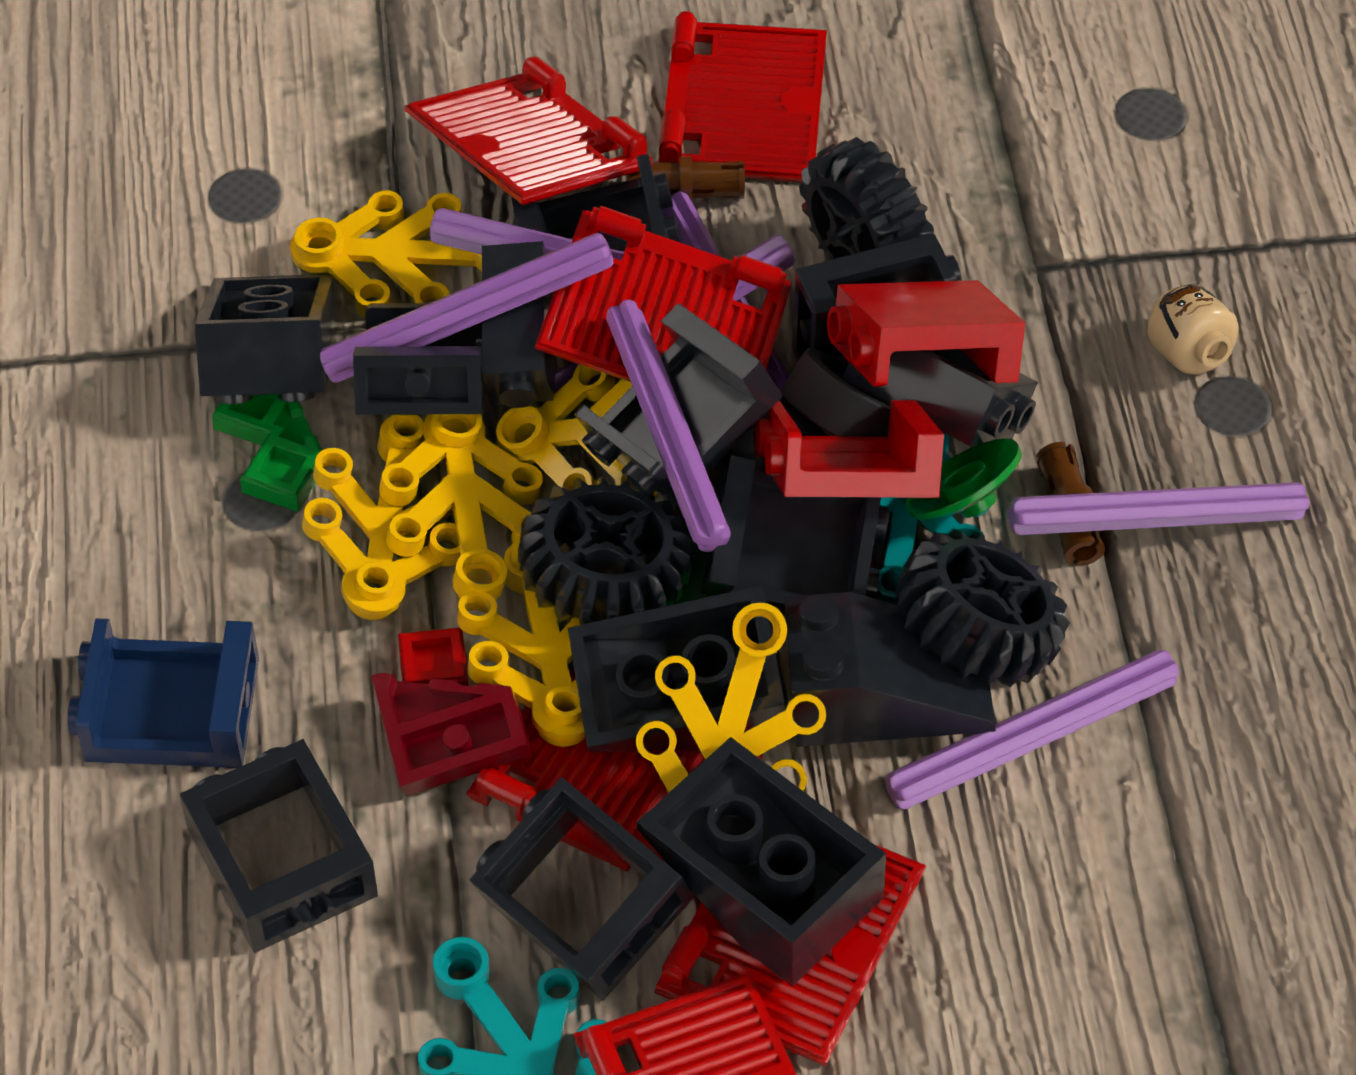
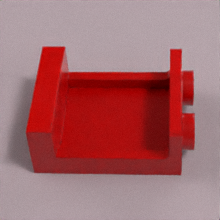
[827,280,1026,386]
[753,400,944,498]

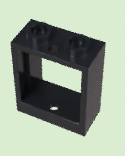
[842,349,1038,446]
[179,739,378,953]
[469,777,695,1001]

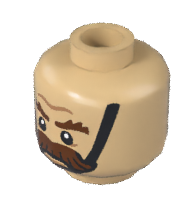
[1147,284,1239,375]

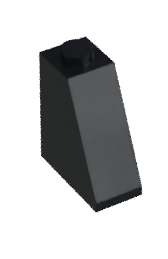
[482,241,557,408]

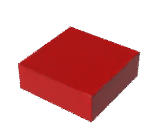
[398,627,469,687]

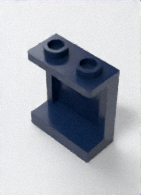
[68,618,259,768]

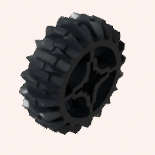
[799,137,934,260]
[517,475,694,625]
[894,529,1070,688]

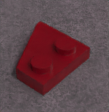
[371,673,533,797]

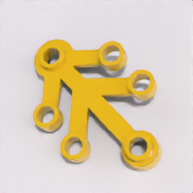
[290,190,482,318]
[496,364,657,497]
[379,414,543,600]
[302,415,461,620]
[457,538,585,747]
[636,603,826,792]

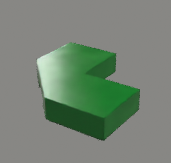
[212,394,322,512]

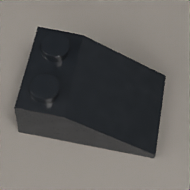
[195,274,334,404]
[568,585,789,753]
[784,592,996,747]
[637,737,886,986]

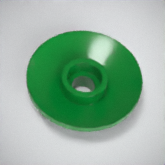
[906,438,1022,519]

